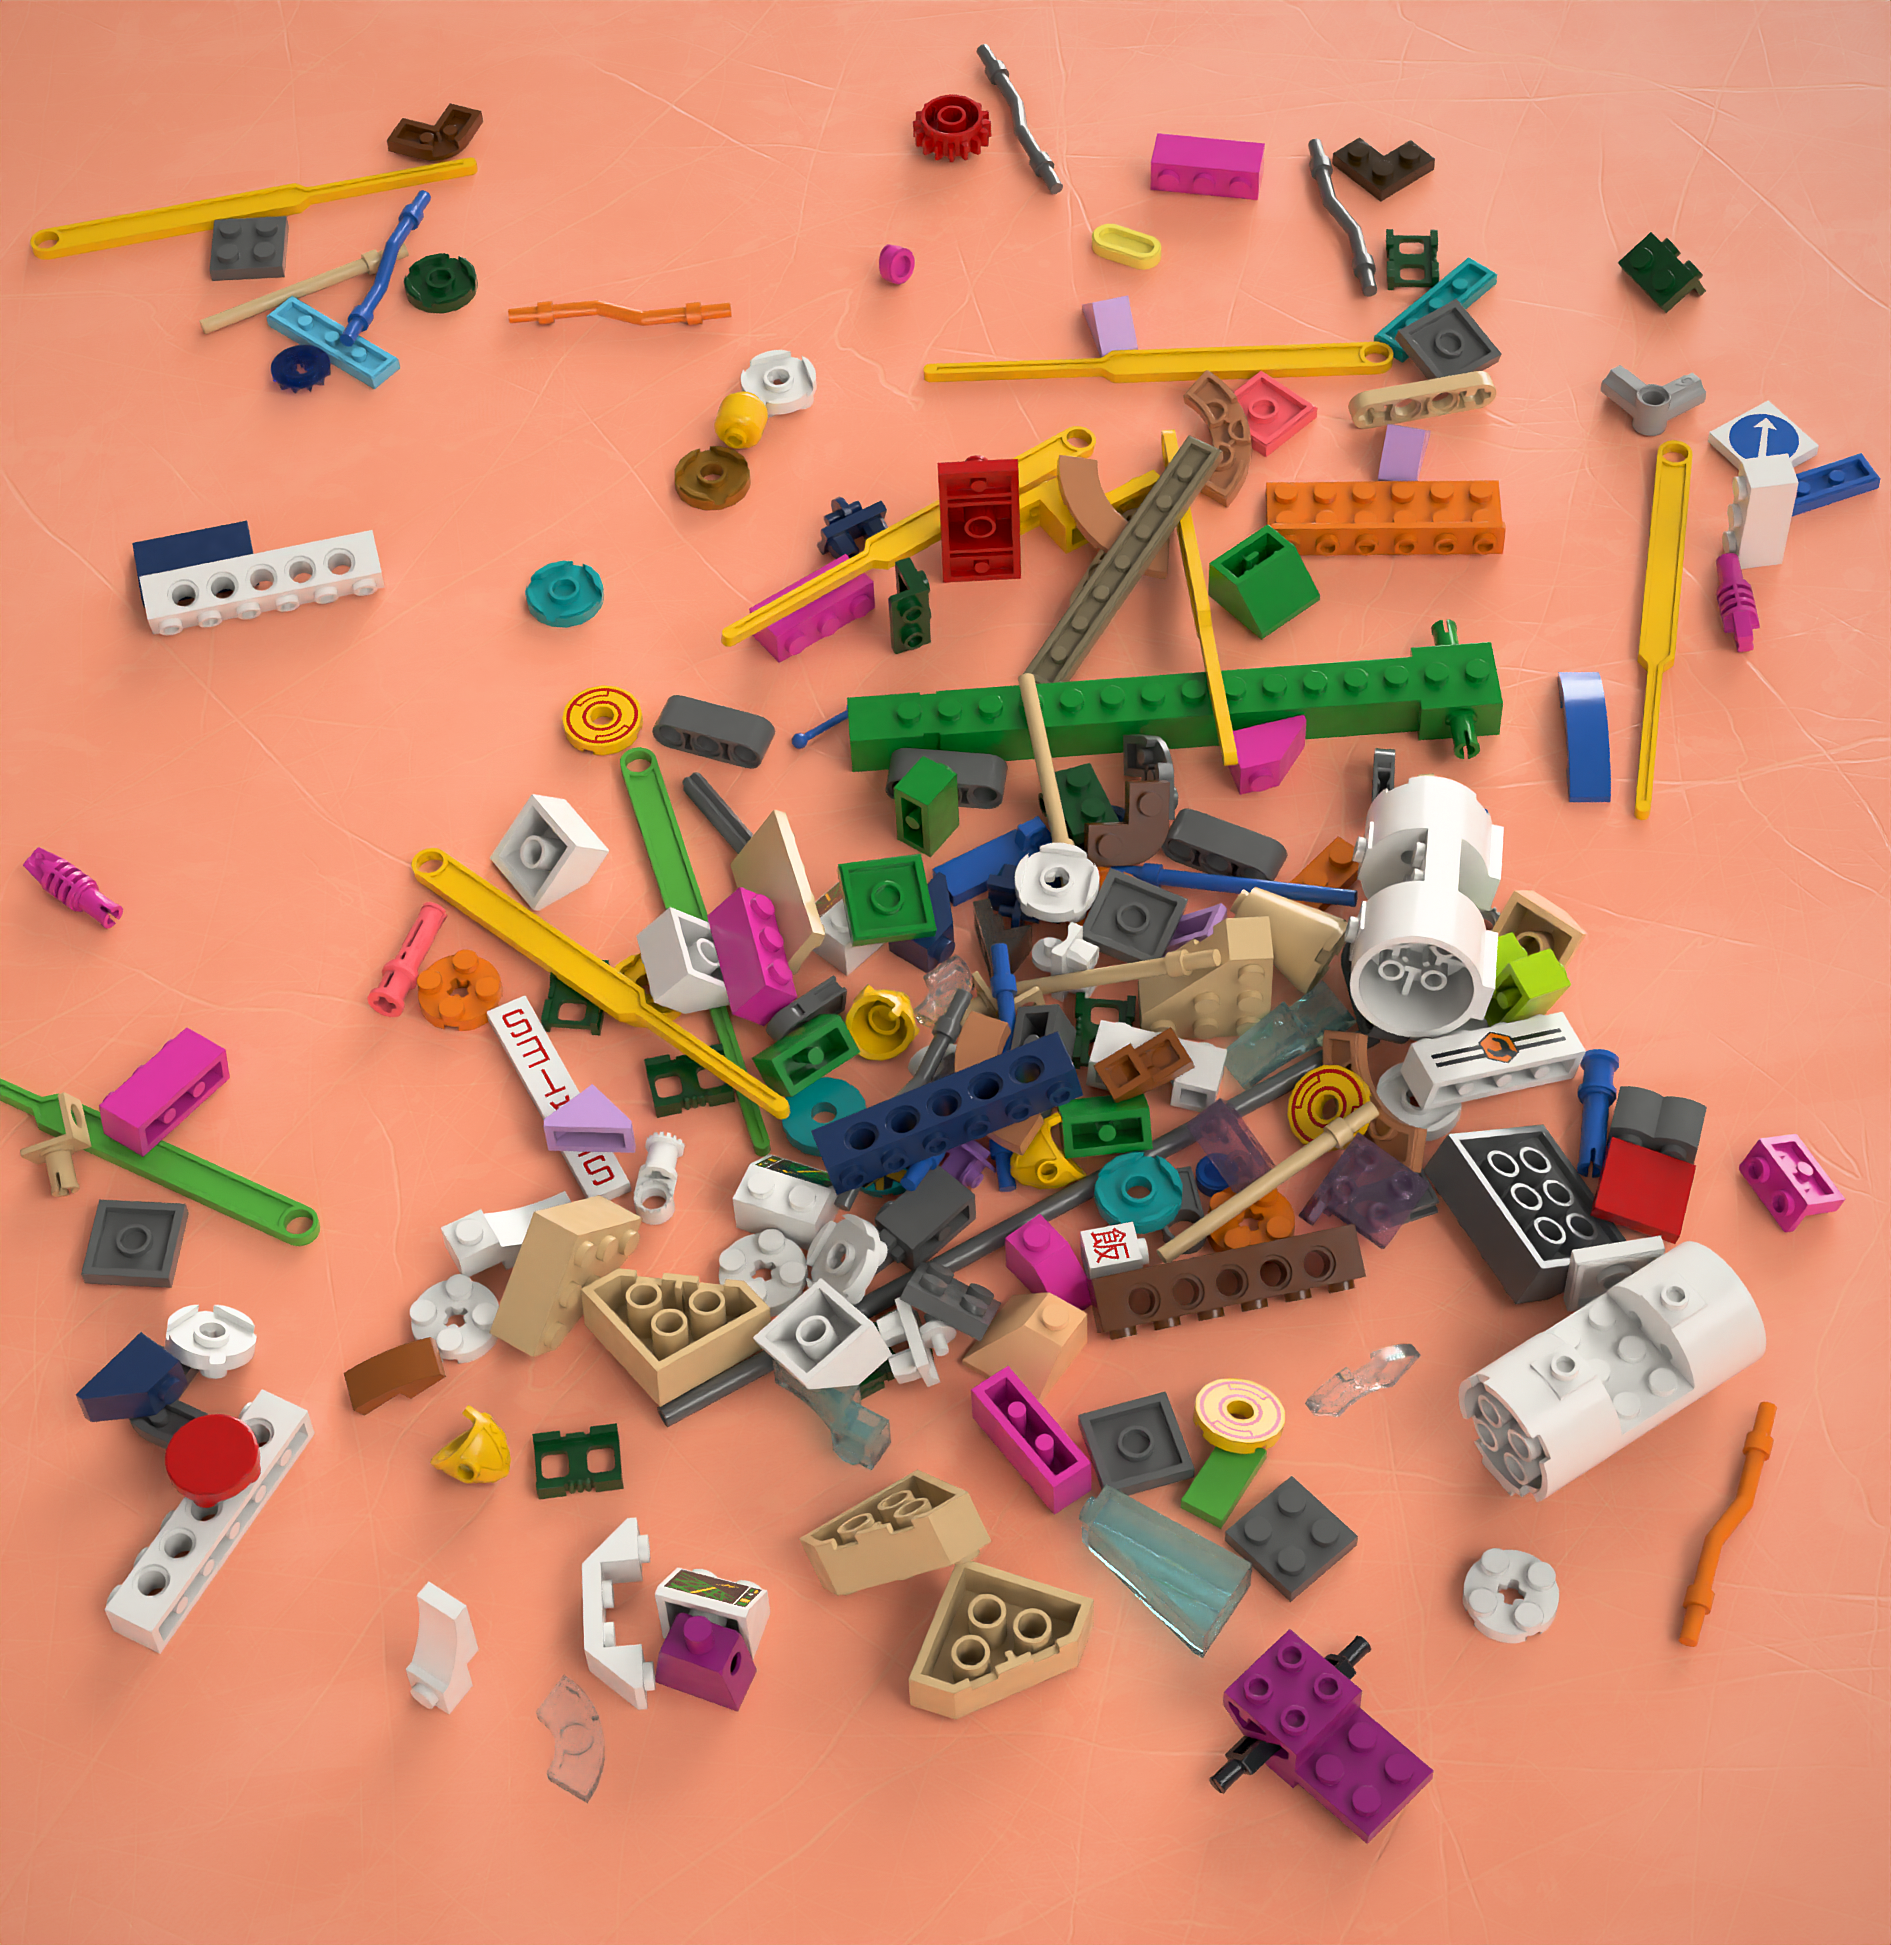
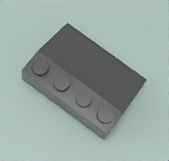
[1423,1124,1626,1304]

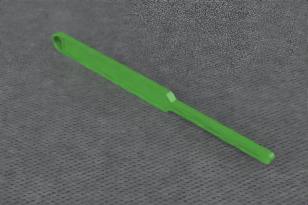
[620,747,771,1157]
[0,1078,320,1246]

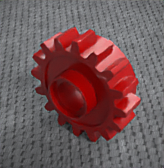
[913,94,992,162]

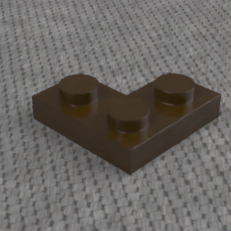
[1332,137,1435,202]

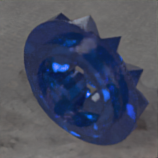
[271,345,331,394]

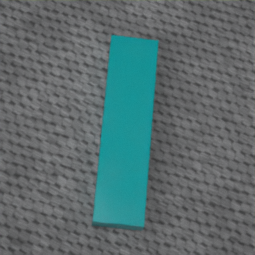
[1374,257,1498,363]

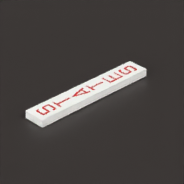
[487,996,631,1200]

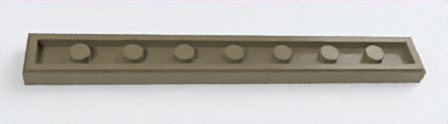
[1023,435,1223,684]

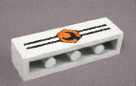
[1400,1012,1586,1111]

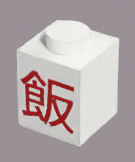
[1080,1222,1149,1280]

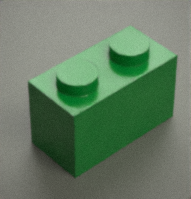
[894,756,959,858]
[752,1014,860,1097]
[1057,1093,1153,1159]

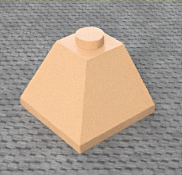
[1491,890,1586,970]
[962,1292,1087,1403]

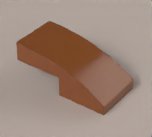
[1093,1027,1195,1103]
[344,1337,446,1416]

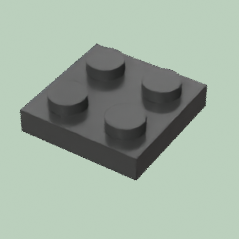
[209,216,289,281]
[1395,299,1502,395]
[1083,868,1188,963]
[81,1199,189,1288]
[900,1262,1001,1341]
[1078,1391,1195,1501]
[1225,1476,1358,1602]

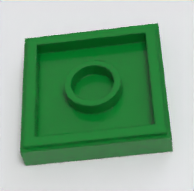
[837,854,937,947]

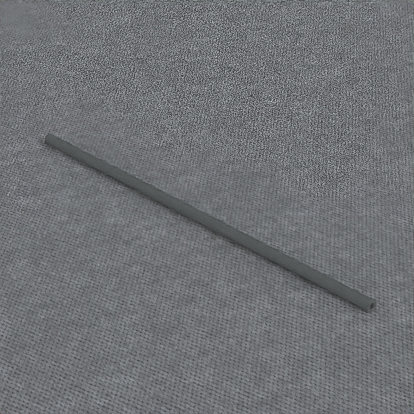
[657,1030,1380,1427]

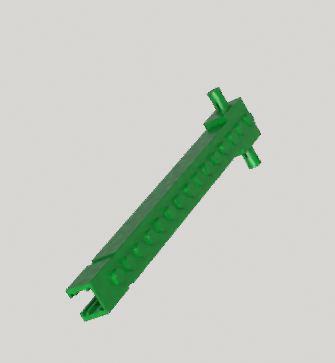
[847,619,1503,772]

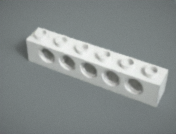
[139,530,385,635]
[104,1389,315,1654]

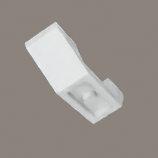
[582,1517,656,1710]

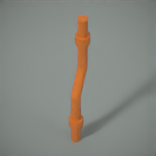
[508,300,732,326]
[1679,1401,1777,1647]

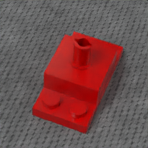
[937,455,1021,583]

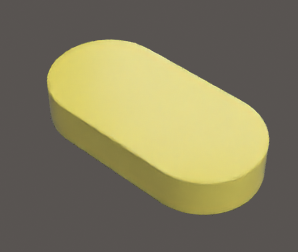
[1092,224,1161,270]

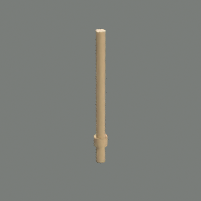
[199,243,409,334]
[1018,673,1075,887]
[989,949,1221,998]
[1156,1101,1379,1263]

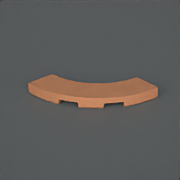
[1183,370,1252,508]
[1057,455,1170,580]
[954,1011,1044,1156]
[1322,1030,1427,1173]

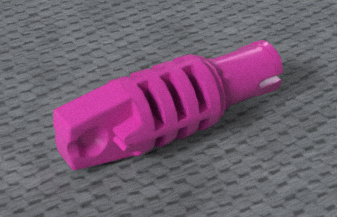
[1716,553,1760,652]
[23,847,123,929]

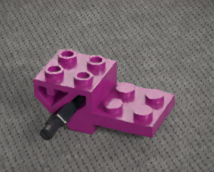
[1209,1629,1434,1844]

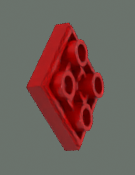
[1590,1137,1697,1244]

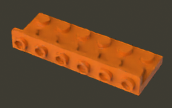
[1265,480,1506,556]

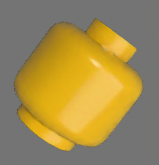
[714,391,768,449]

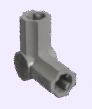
[1601,365,1706,436]

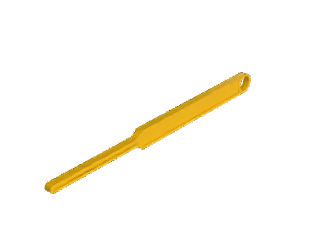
[30,157,478,260]
[923,342,1393,383]
[721,426,1096,647]
[1161,429,1238,766]
[1634,440,1693,820]
[411,848,790,1119]

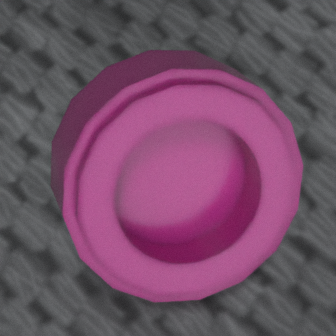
[879,244,915,284]

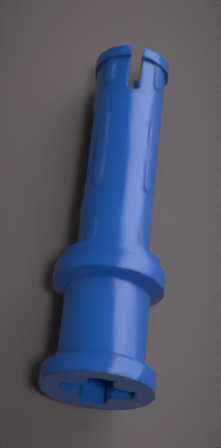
[1577,1049,1619,1178]

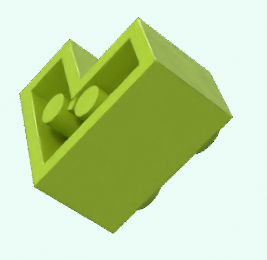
[1484,932,1572,1027]

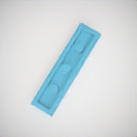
[266,296,400,389]

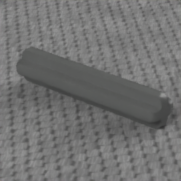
[682,772,753,854]

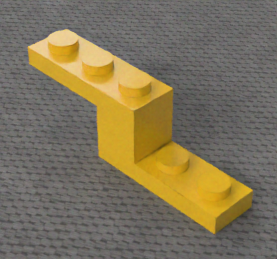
[1019,469,1160,554]

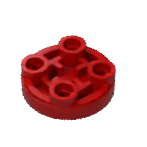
[165,1414,261,1508]

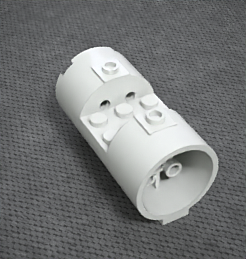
[1344,776,1504,1038]
[1458,1241,1766,1502]

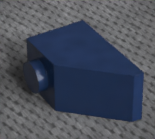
[889,872,955,975]
[75,1332,188,1422]

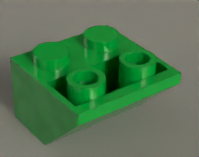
[1208,524,1320,640]

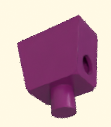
[655,1612,757,1712]

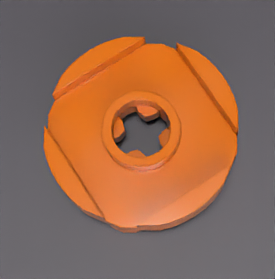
[417,949,503,1031]
[1207,1183,1295,1266]

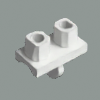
[1032,922,1099,1002]
[876,1297,957,1387]

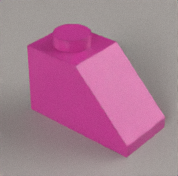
[1228,715,1307,795]
[1005,1214,1091,1311]

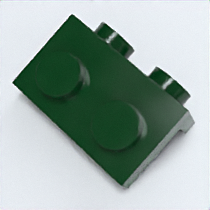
[1617,232,1706,313]
[888,557,931,654]
[1038,763,1119,848]

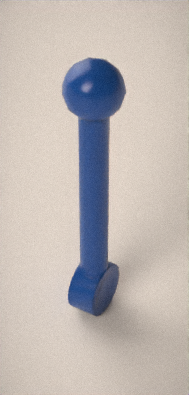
[792,706,848,749]

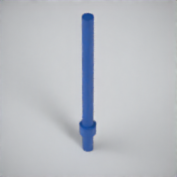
[1111,863,1358,907]

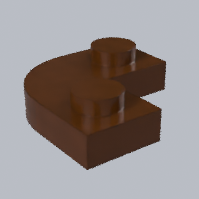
[387,103,483,161]
[1084,780,1170,867]

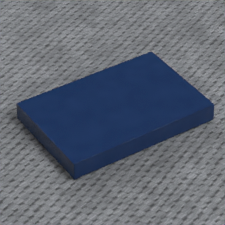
[132,520,260,608]

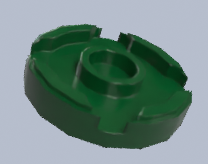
[404,253,478,314]

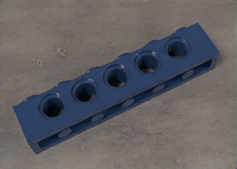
[811,1031,1083,1195]

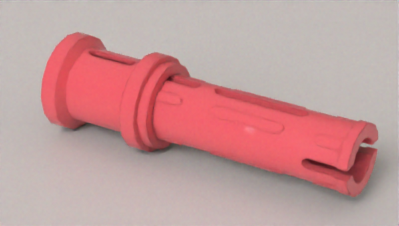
[367,902,447,1017]

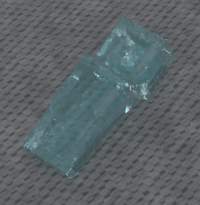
[1225,980,1357,1091]
[773,1359,891,1470]

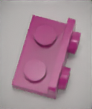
[1739,1134,1846,1232]

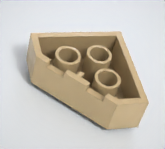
[1138,916,1274,1040]
[489,1195,643,1357]
[581,1268,771,1407]
[799,1469,992,1596]
[908,1561,1094,1720]

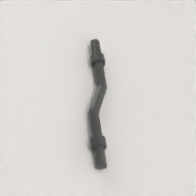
[976,44,1063,194]
[1308,138,1377,297]
[834,989,973,1212]

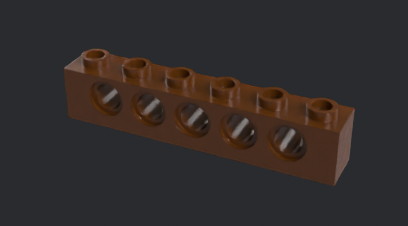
[1086,1224,1366,1340]

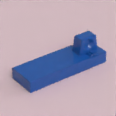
[932,816,1052,907]

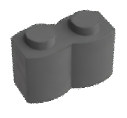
[1606,1086,1707,1164]

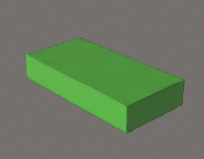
[1181,1447,1267,1529]

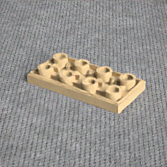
[730,810,825,975]

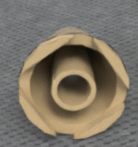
[1230,887,1348,995]

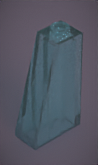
[1079,1484,1252,1658]

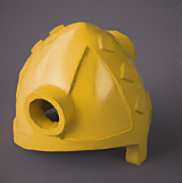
[845,984,920,1061]
[1010,1112,1087,1190]
[430,1405,511,1484]

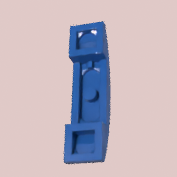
[1558,672,1611,802]

